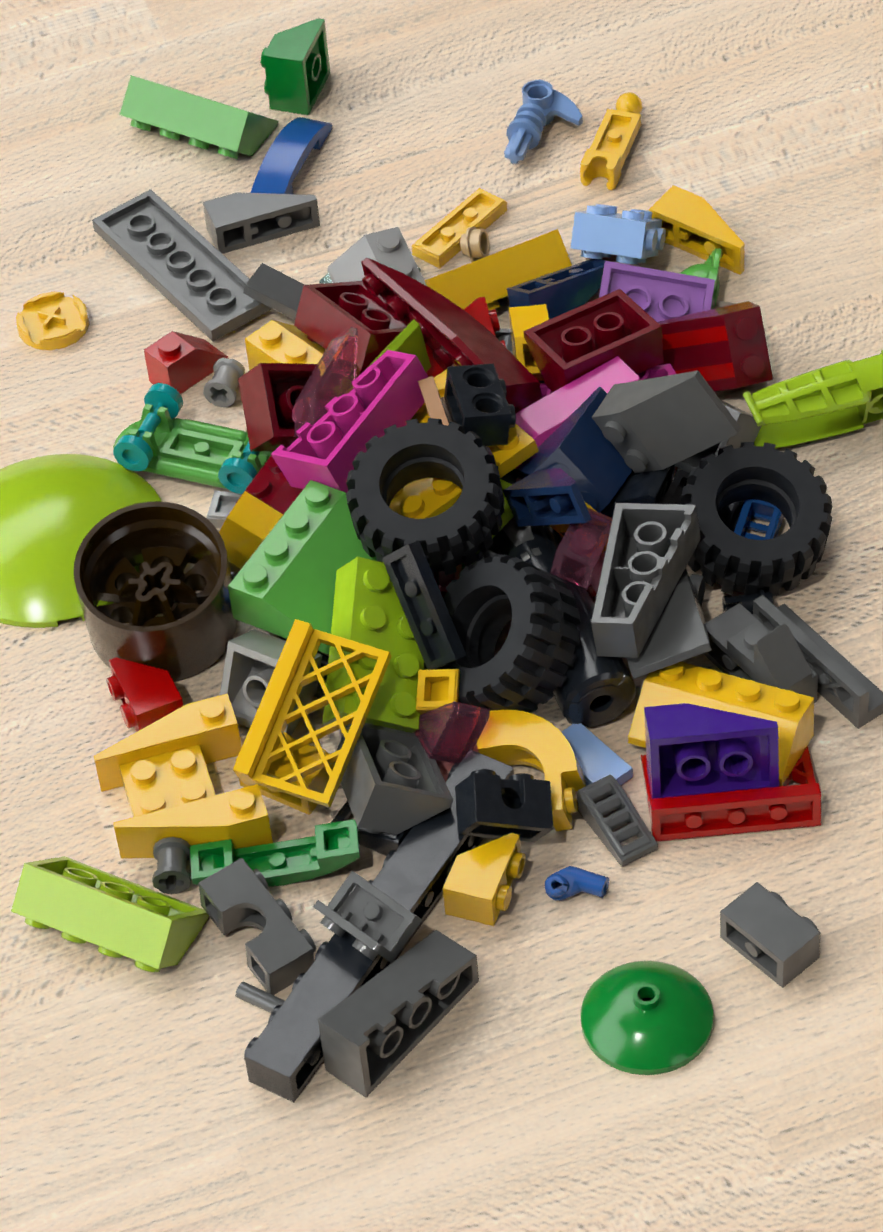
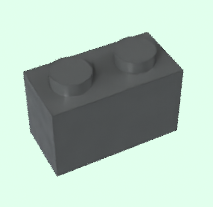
[720,882,820,988]

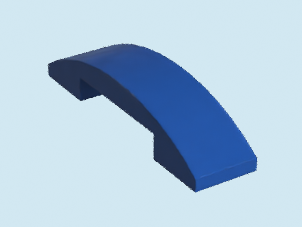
[250,117,332,194]

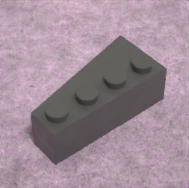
[591,503,701,658]
[318,930,479,1097]

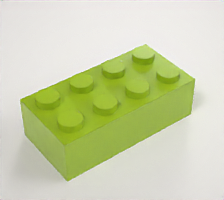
[322,557,424,733]

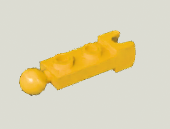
[580,92,643,190]

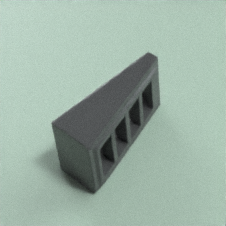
[577,775,658,867]

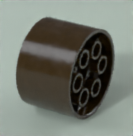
[74,501,238,682]

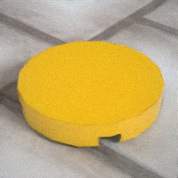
[16,291,89,350]

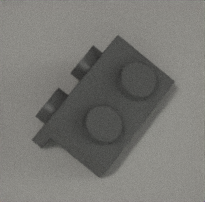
[313,871,422,963]

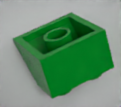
[261,18,330,115]

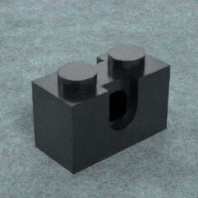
[455,769,553,842]

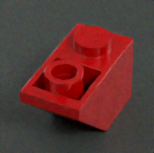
[106,657,183,732]

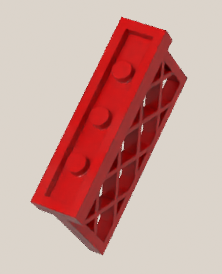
[641,745,821,841]

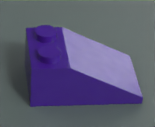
[644,703,779,799]

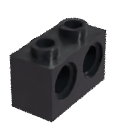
[444,364,516,446]

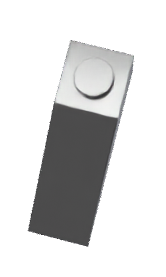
[203,192,320,254]

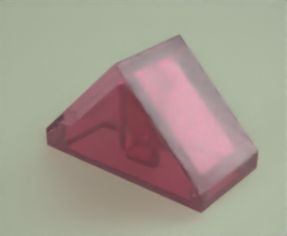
[414,701,490,764]

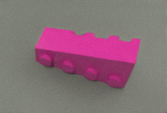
[271,350,428,493]

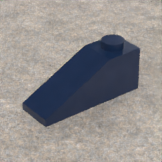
[507,259,606,320]
[503,468,592,527]

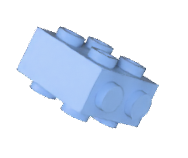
[570,204,666,264]

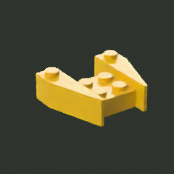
[93,693,273,858]

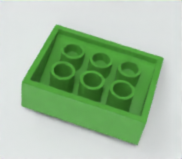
[228,480,377,655]

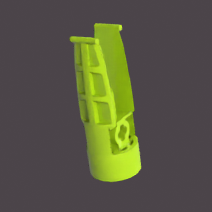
[743,350,883,448]

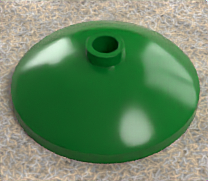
[581,961,714,1075]

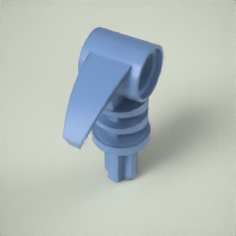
[504,80,583,164]

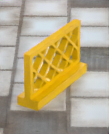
[233,619,392,808]

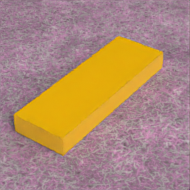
[411,188,507,269]

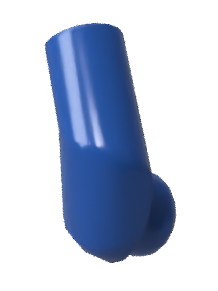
[544,866,609,900]

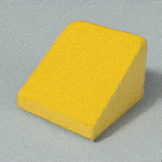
[416,669,460,717]

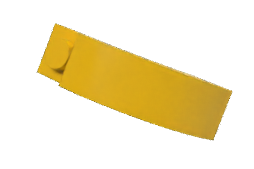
[476,710,586,832]

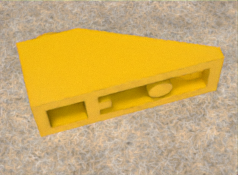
[649,185,745,275]

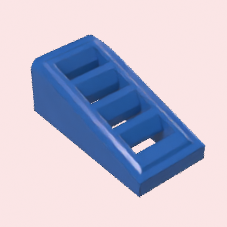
[734,499,784,540]

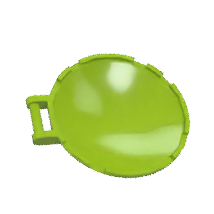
[0,454,162,628]

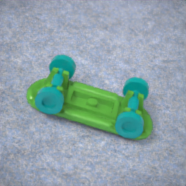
[113,383,273,494]

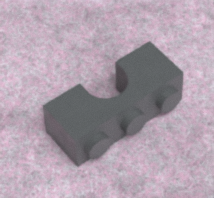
[198,858,316,995]

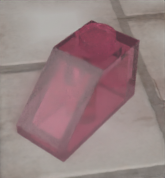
[551,507,612,589]

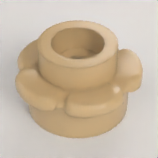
[460,227,490,262]

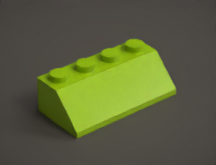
[11,856,209,972]

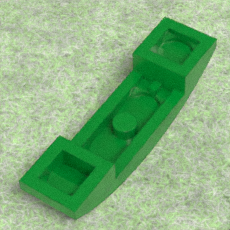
[190,819,360,887]

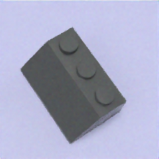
[334,723,453,835]

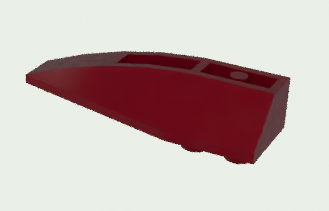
[361,258,542,414]

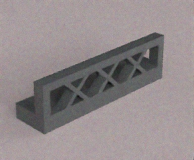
[753,595,883,729]

